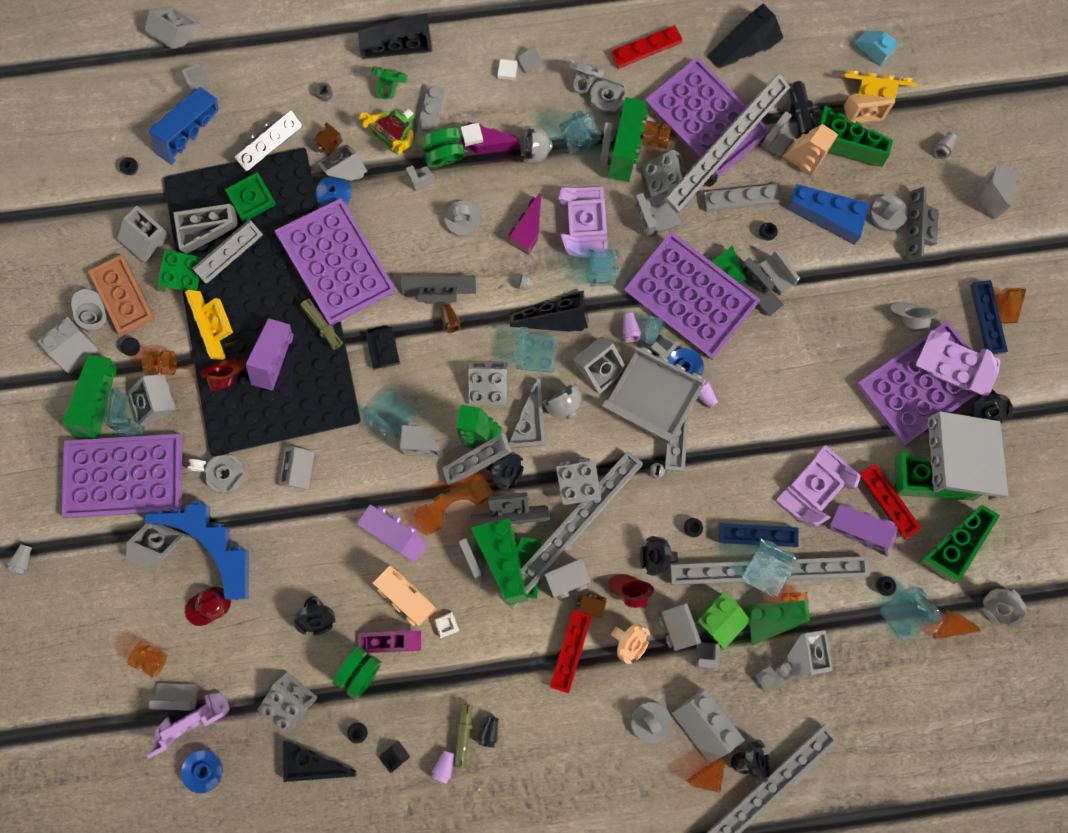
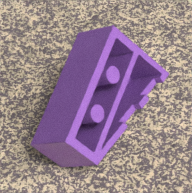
[246,319,293,391]
[830,504,898,557]
[357,505,428,563]

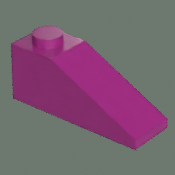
[358,631,421,653]

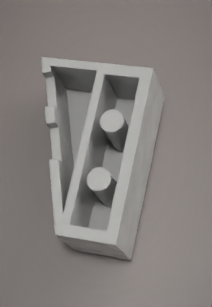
[173,204,238,254]

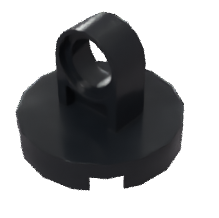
[971,389,1014,423]
[486,452,524,490]
[640,536,678,576]
[294,595,336,635]
[731,739,771,783]

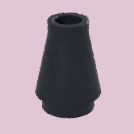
[478,716,499,748]

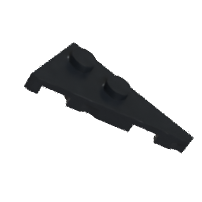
[282,740,357,782]

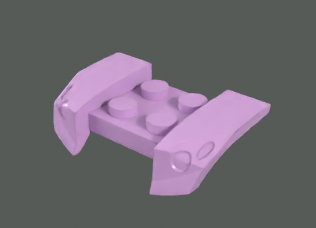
[559,187,608,258]
[915,330,1000,396]
[775,445,861,527]
[147,693,229,759]

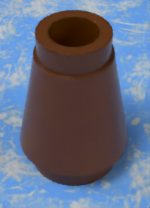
[440,304,461,333]

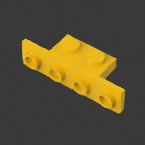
[841,70,917,100]
[185,290,233,360]

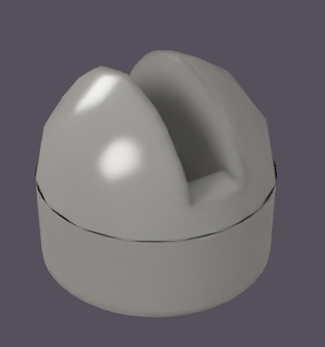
[519,274,533,290]
[649,463,665,479]

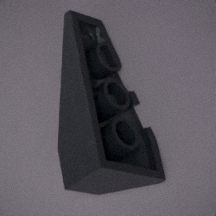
[707,3,784,69]
[509,291,589,332]

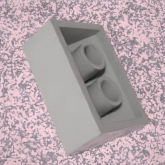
[672,688,745,764]

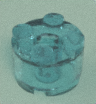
[559,111,602,152]
[586,248,619,287]

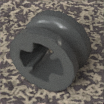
[315,82,333,101]

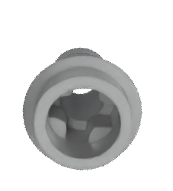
[933,132,957,159]
[7,545,32,575]

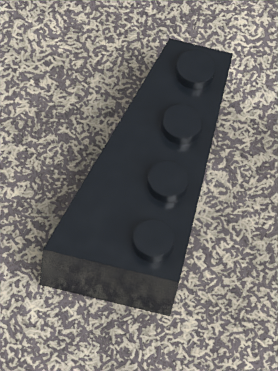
[358,13,433,59]

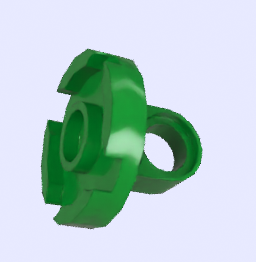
[371,66,408,99]

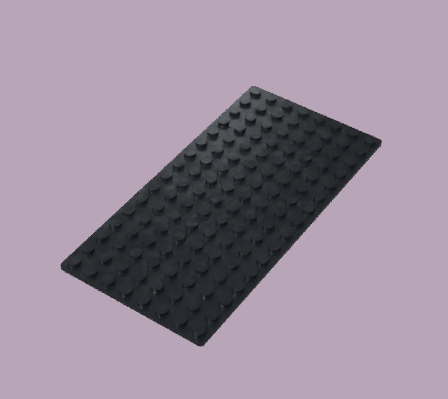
[163,148,361,456]

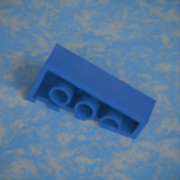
[149,87,219,165]
[787,184,869,245]

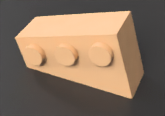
[782,124,838,176]
[373,566,437,626]

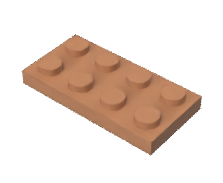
[88,254,155,336]

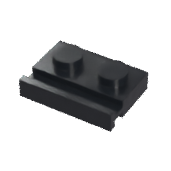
[366,327,401,370]

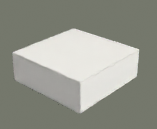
[498,59,518,80]
[461,123,483,146]
[434,612,460,638]

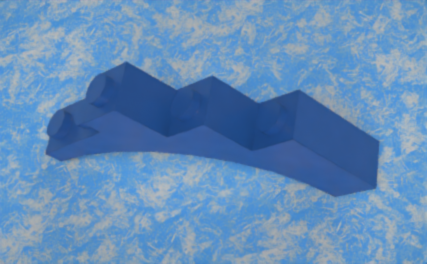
[145,501,249,600]

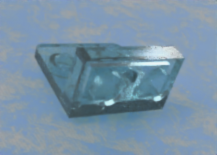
[513,327,558,373]
[105,389,145,437]
[361,389,417,440]
[742,539,796,597]
[880,586,942,642]

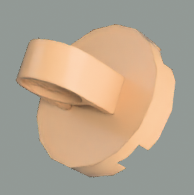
[610,624,650,664]

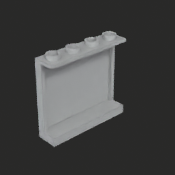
[602,347,705,445]
[928,412,1008,501]

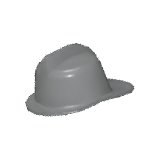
[71,289,106,333]
[890,303,938,331]

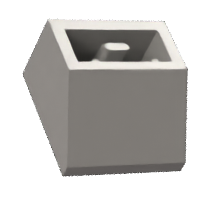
[117,205,171,263]

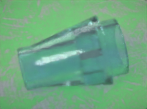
[643,316,664,345]

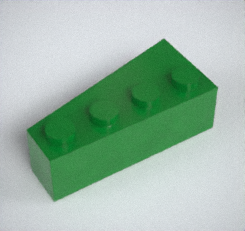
[608,97,649,182]
[817,105,893,167]
[62,355,117,440]
[456,404,503,448]
[895,452,982,501]
[919,505,1000,584]
[471,519,528,605]

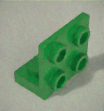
[157,249,203,292]

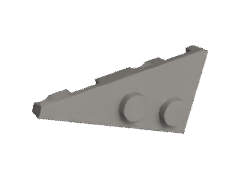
[509,379,545,448]

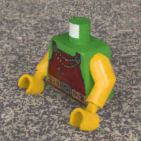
[358,109,415,155]

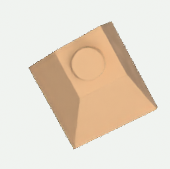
[844,94,895,123]

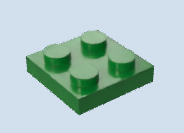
[225,172,276,222]

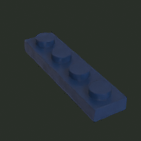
[970,280,1008,355]
[718,523,799,548]

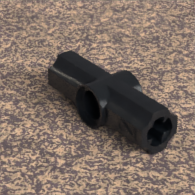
[788,81,815,136]

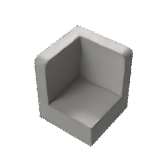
[182,64,212,92]
[406,165,435,191]
[650,336,680,359]
[696,643,720,669]

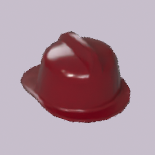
[201,358,246,392]
[608,574,654,608]
[185,586,231,626]

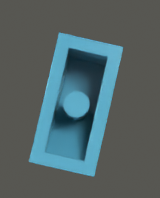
[854,30,899,66]

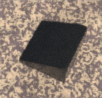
[379,741,410,773]

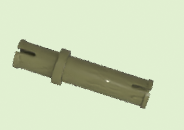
[300,299,343,350]
[453,704,473,769]

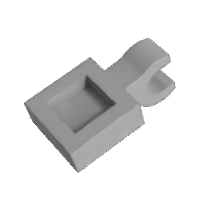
[755,662,792,692]

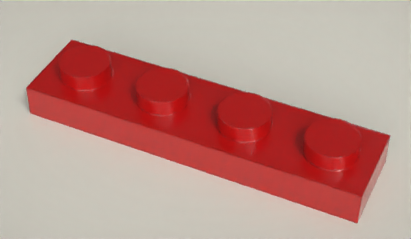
[611,25,683,69]
[859,463,922,540]
[550,609,592,694]

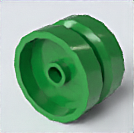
[420,128,466,167]
[332,646,382,700]

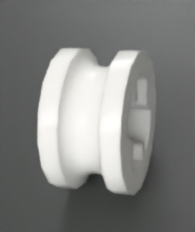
[187,459,207,472]

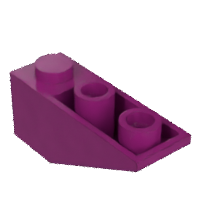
[461,122,520,154]
[509,193,541,255]

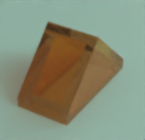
[995,288,1026,323]
[933,611,980,638]
[686,758,725,792]

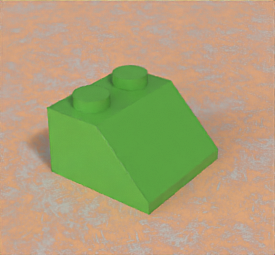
[694,592,749,650]

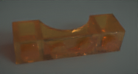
[414,473,494,536]

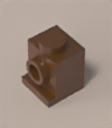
[313,122,343,156]
[576,593,607,618]

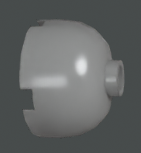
[520,126,552,164]
[543,383,582,419]

